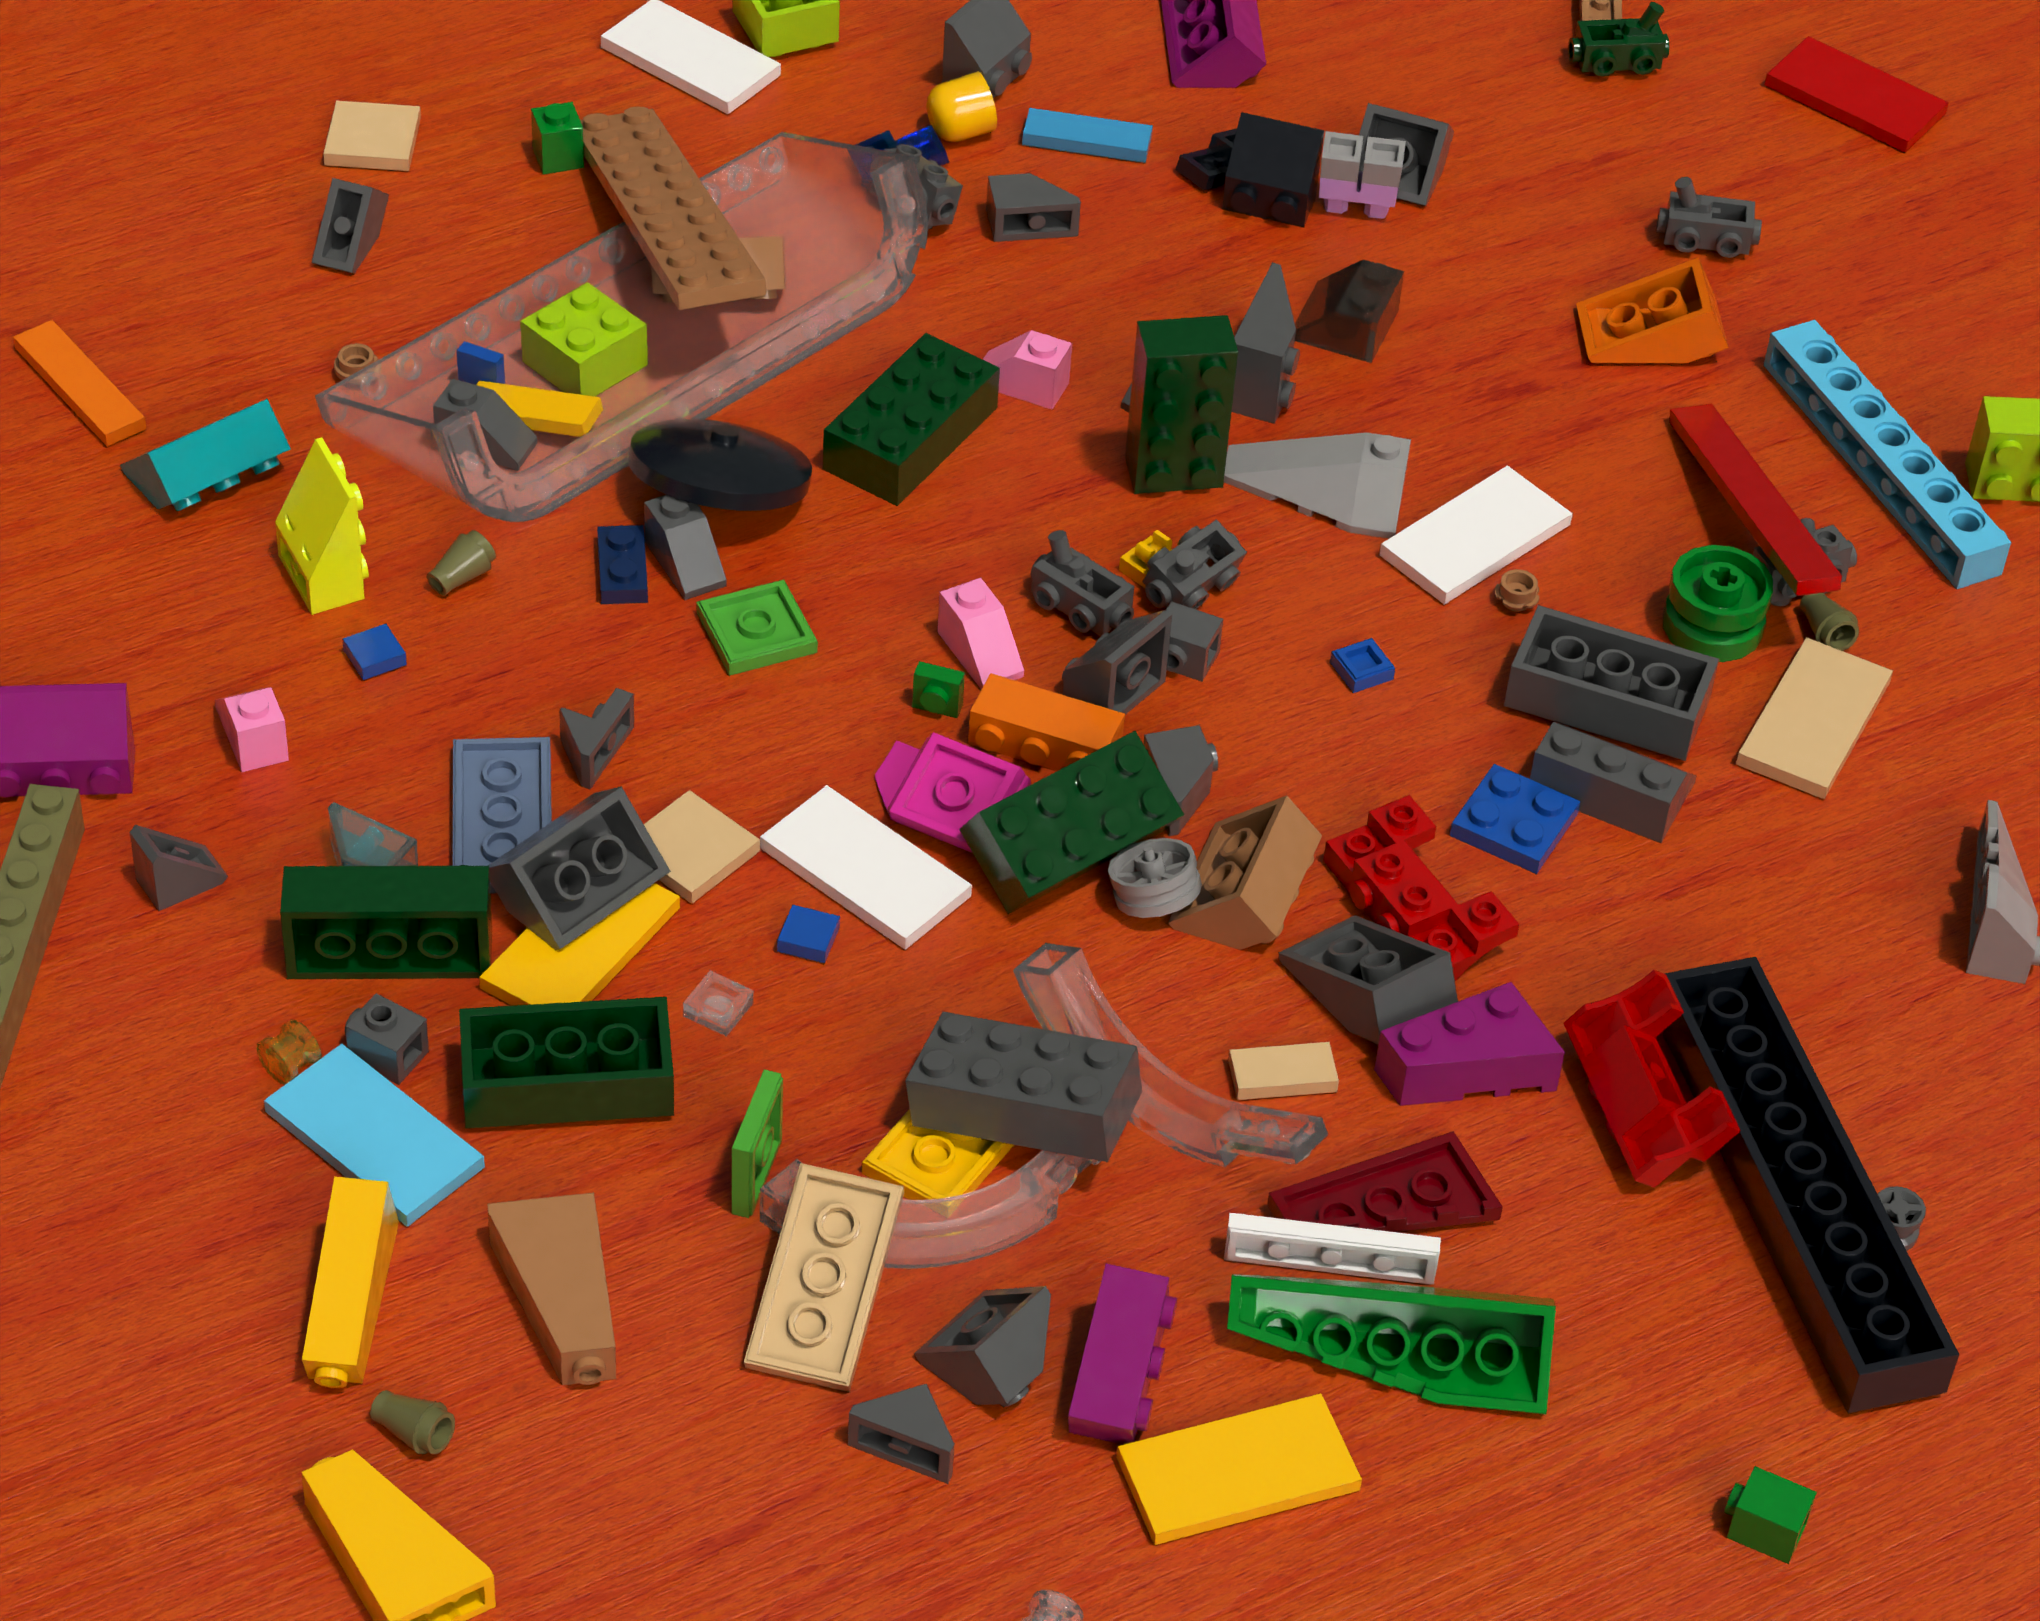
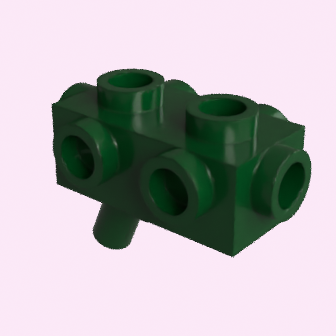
[1568,2,1669,76]

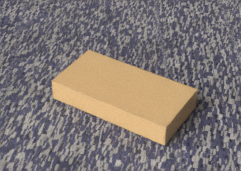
[1228,1042,1339,1100]

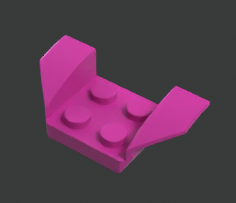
[875,732,1031,853]

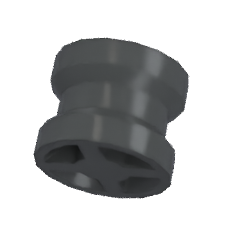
[1878,1186,1926,1251]

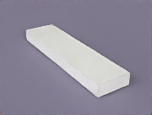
[1224,1213,1441,1285]

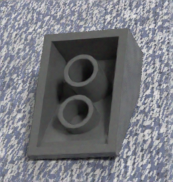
[1232,262,1300,424]
[1279,915,1458,1045]

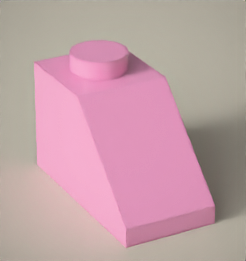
[983,330,1072,410]
[938,578,1024,690]
[215,687,289,772]

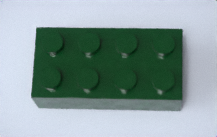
[1125,315,1238,494]
[823,333,1000,506]
[959,731,1184,914]
[280,865,492,979]
[459,997,674,1128]

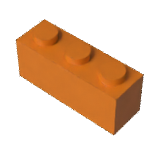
[968,673,1125,771]

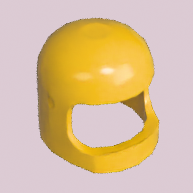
[926,71,997,142]

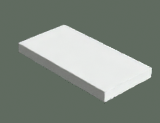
[601,0,781,114]
[1379,465,1573,605]
[760,785,972,950]

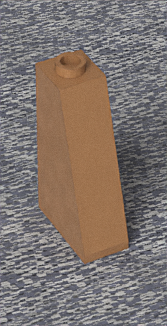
[487,1192,616,1385]

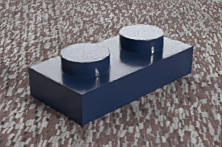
[598,525,648,604]

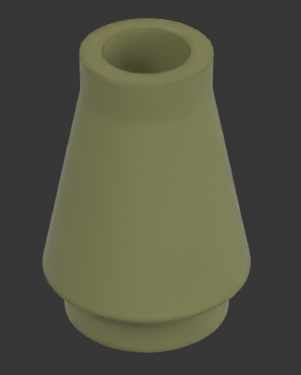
[426,530,496,596]
[1800,593,1859,651]
[370,1390,455,1454]

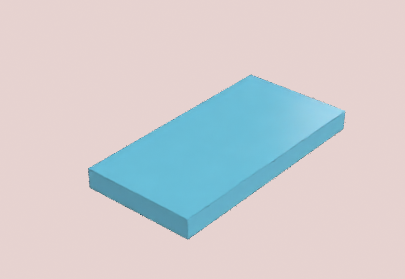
[264,1044,485,1227]

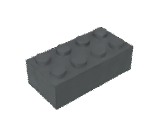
[1504,605,1719,761]
[905,1012,1142,1162]

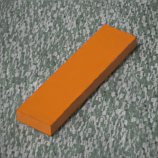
[13,320,146,447]

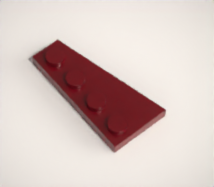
[1267,1131,1503,1232]

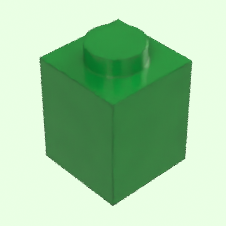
[531,102,584,175]
[1724,1466,1817,1564]

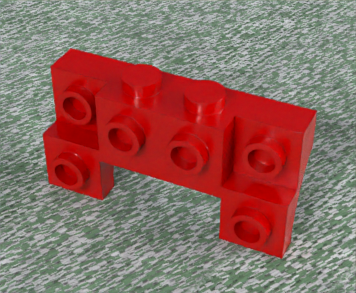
[1323,795,1519,981]
[1563,970,1741,1188]

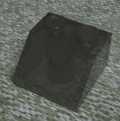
[1295,260,1404,363]

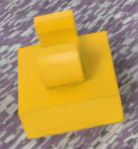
[1119,530,1172,588]

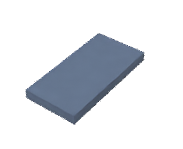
[453,737,552,893]

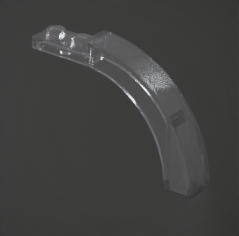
[1013,943,1328,1167]
[760,1150,1101,1269]

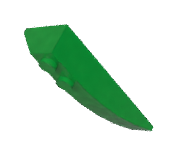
[1227,1274,1556,1414]

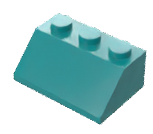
[120,399,291,512]

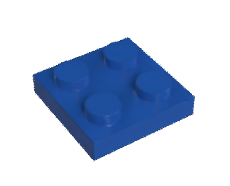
[1450,764,1581,874]

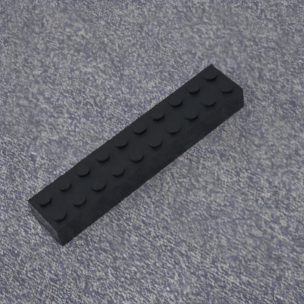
[1662,957,1959,1413]

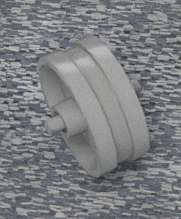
[1108,838,1202,918]

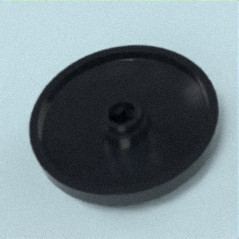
[628,419,812,511]

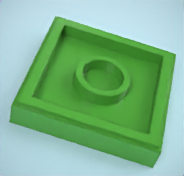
[696,579,818,676]
[731,1070,783,1218]

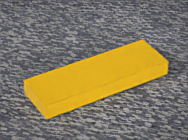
[476,381,603,438]

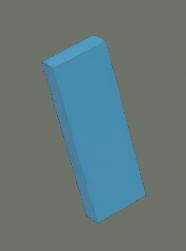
[1022,108,1153,163]

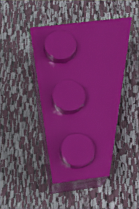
[1374,982,1565,1106]
[1068,1263,1177,1445]

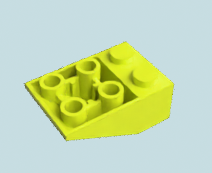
[275,437,369,615]

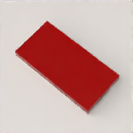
[1764,36,1949,153]

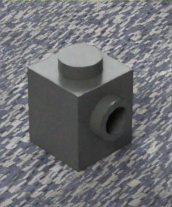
[1166,601,1223,682]
[345,993,429,1085]

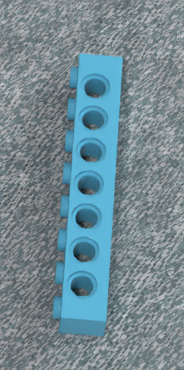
[1763,320,2011,589]

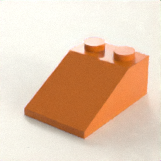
[1576,257,1728,363]

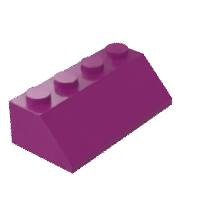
[1161,0,1267,88]
[0,683,135,797]

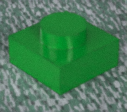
[912,661,965,718]

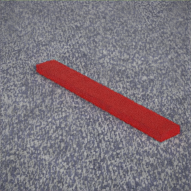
[1669,404,1842,596]

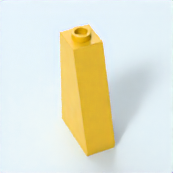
[302,1176,399,1388]
[301,1449,496,1621]

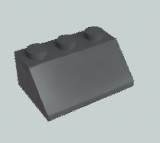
[1530,722,1697,843]
[488,786,671,950]

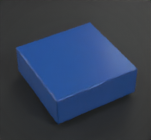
[456,341,505,385]
[343,624,407,680]
[1330,638,1395,693]
[777,905,840,963]

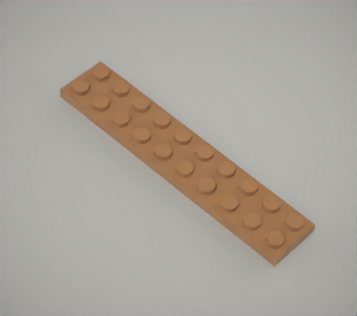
[580,107,767,310]

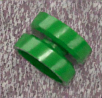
[1663,545,1773,662]

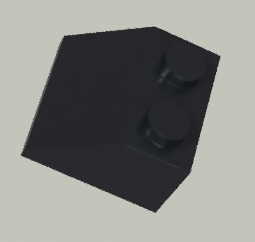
[1222,112,1324,228]

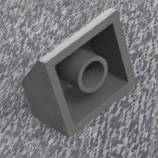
[942,0,1032,98]
[1359,103,1454,206]
[1062,610,1172,715]

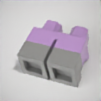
[1319,131,1406,219]

